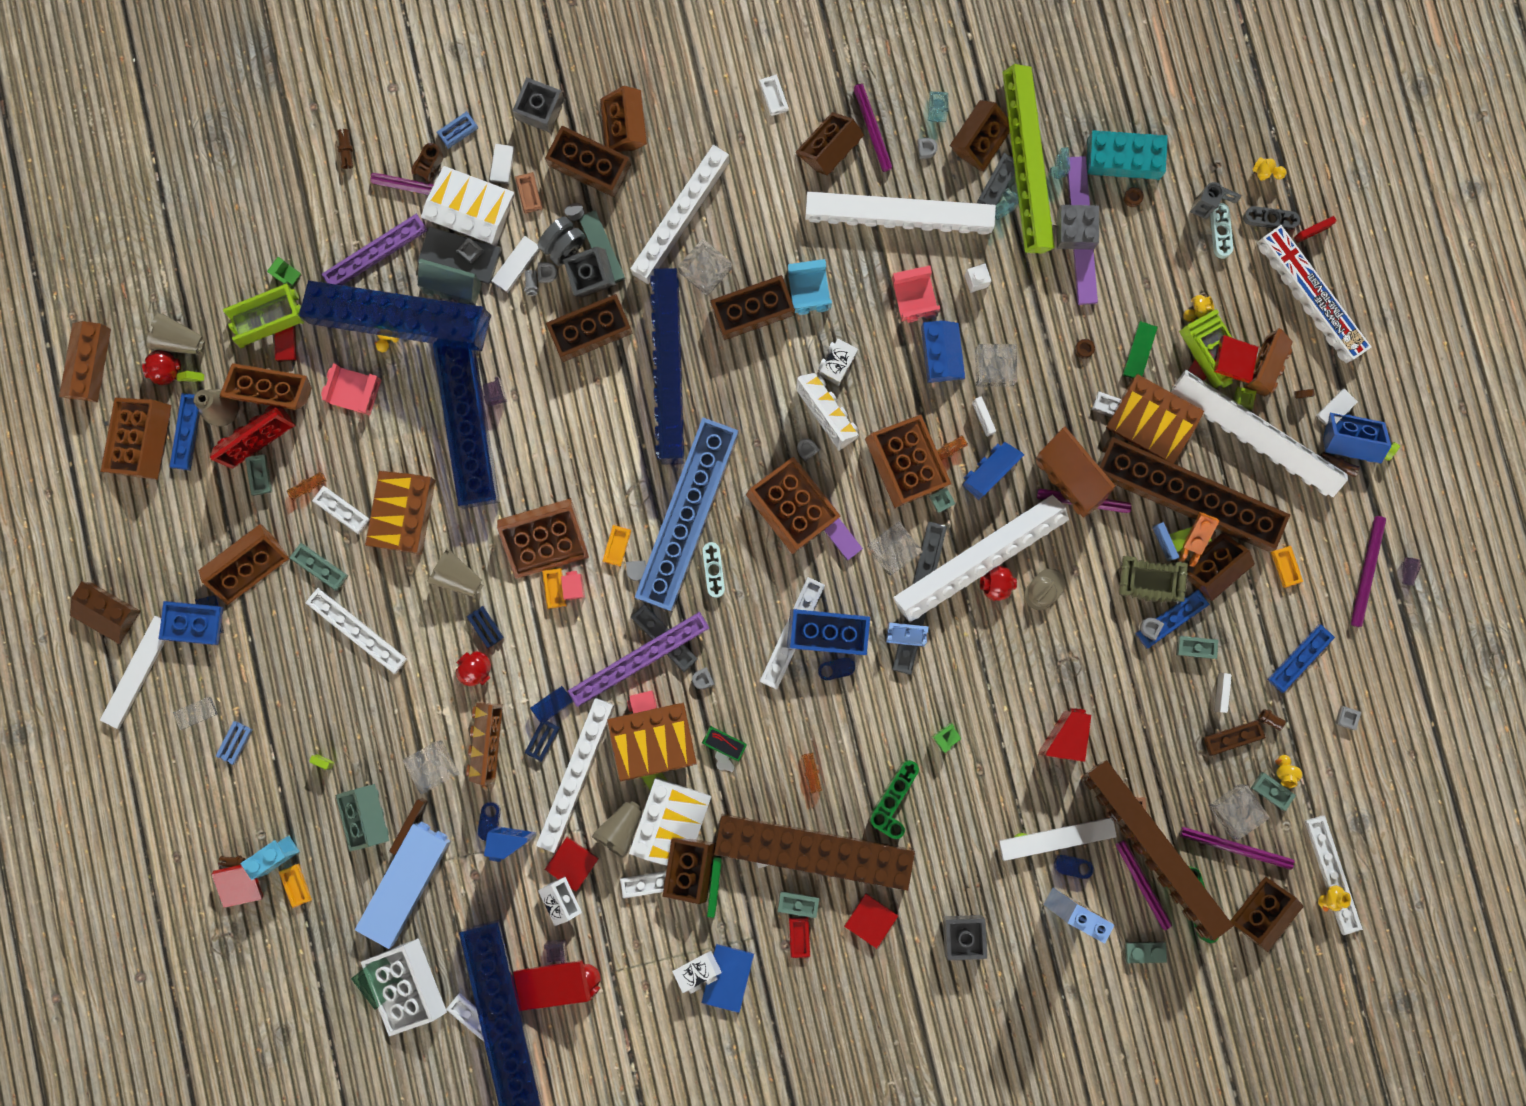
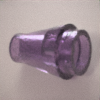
[1402,557,1422,586]

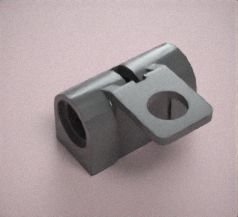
[1190,182,1242,219]

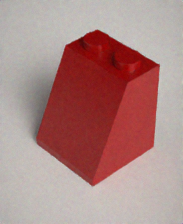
[1039,708,1091,762]

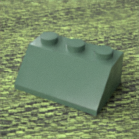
[417,259,482,306]
[335,784,389,852]

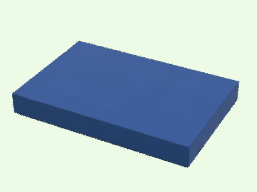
[158,601,223,645]
[701,944,754,1013]

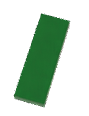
[1122,321,1158,379]
[707,855,722,918]

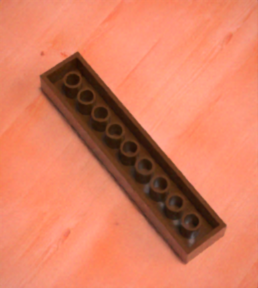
[1097,437,1291,552]
[1083,760,1234,940]
[714,814,915,891]

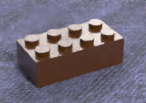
[545,126,631,198]
[710,275,795,341]
[546,294,633,362]

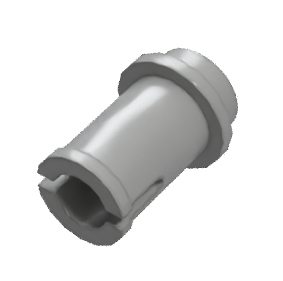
[524,270,539,296]

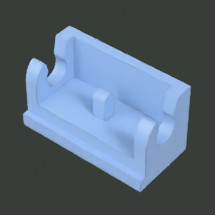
[886,623,928,647]

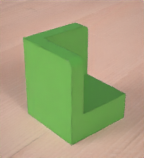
[267,257,301,289]
[931,723,961,753]

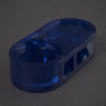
[818,658,855,680]
[478,802,501,841]
[1054,855,1094,879]

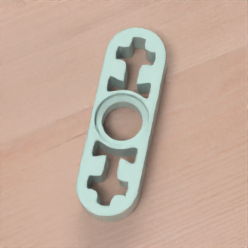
[1210,203,1233,259]
[703,542,725,598]

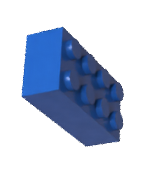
[787,609,870,655]

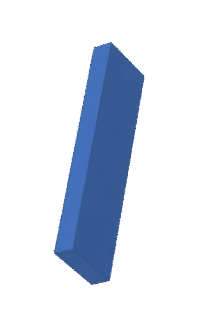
[170,393,200,471]
[1135,589,1210,649]
[1267,624,1335,693]

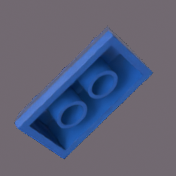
[921,320,965,383]
[1323,412,1391,463]
[962,442,1024,501]
[484,826,537,862]

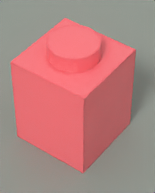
[561,571,585,600]
[627,690,657,713]

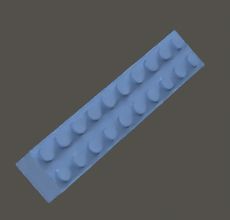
[635,417,739,612]

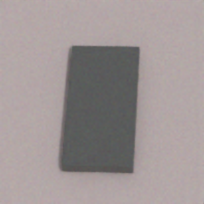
[418,227,502,284]

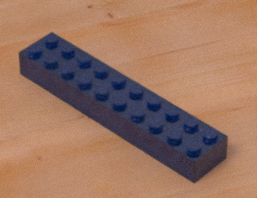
[650,268,685,465]
[298,280,491,351]
[429,313,500,509]
[459,919,543,1106]

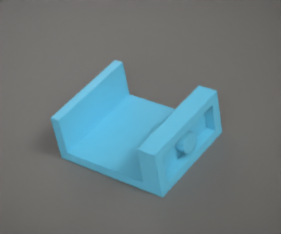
[787,259,832,315]
[240,836,300,880]

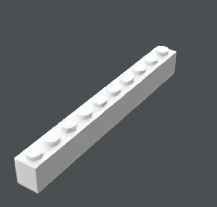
[805,192,996,235]
[1171,369,1348,497]
[893,495,1069,623]

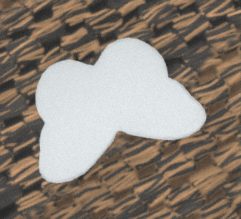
[715,751,734,772]

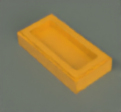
[602,525,632,567]
[1271,546,1303,588]
[542,568,567,609]
[279,864,312,908]

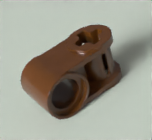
[411,143,443,182]

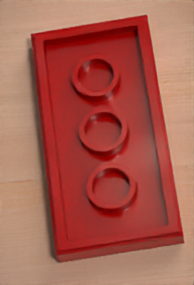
[513,960,591,1011]

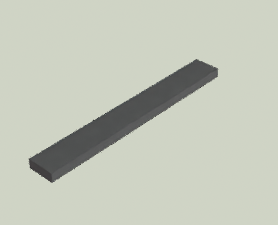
[892,522,947,675]

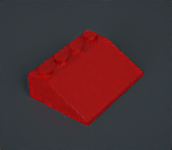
[210,406,296,469]

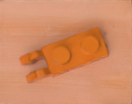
[1178,512,1219,567]

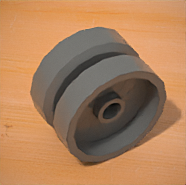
[538,217,586,266]

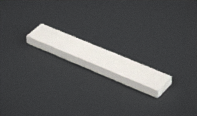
[760,577,825,690]
[305,588,408,674]
[100,616,166,729]
[1304,815,1363,935]
[998,818,1117,861]

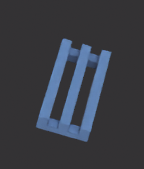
[436,111,478,149]
[1153,522,1179,561]
[216,721,253,765]

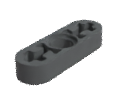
[1243,206,1300,231]

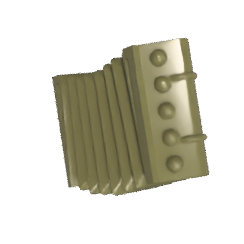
[1119,556,1188,603]

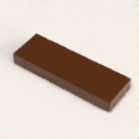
[1203,720,1266,756]
[389,798,428,855]

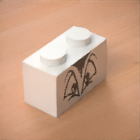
[818,339,858,386]
[538,877,582,926]
[672,951,722,994]

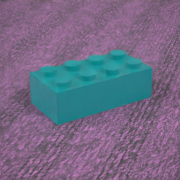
[1086,130,1168,180]

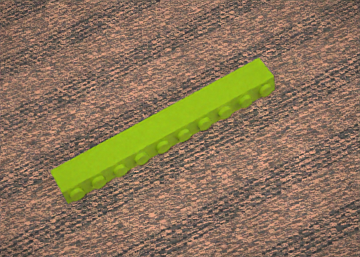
[1002,64,1055,254]

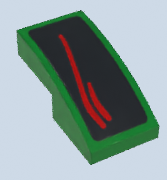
[702,726,747,762]

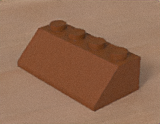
[59,321,111,403]
[220,363,312,410]
[198,523,289,605]

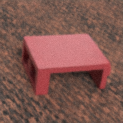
[892,265,940,323]
[321,363,382,415]

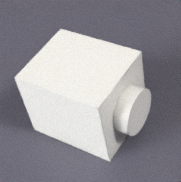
[964,264,991,293]

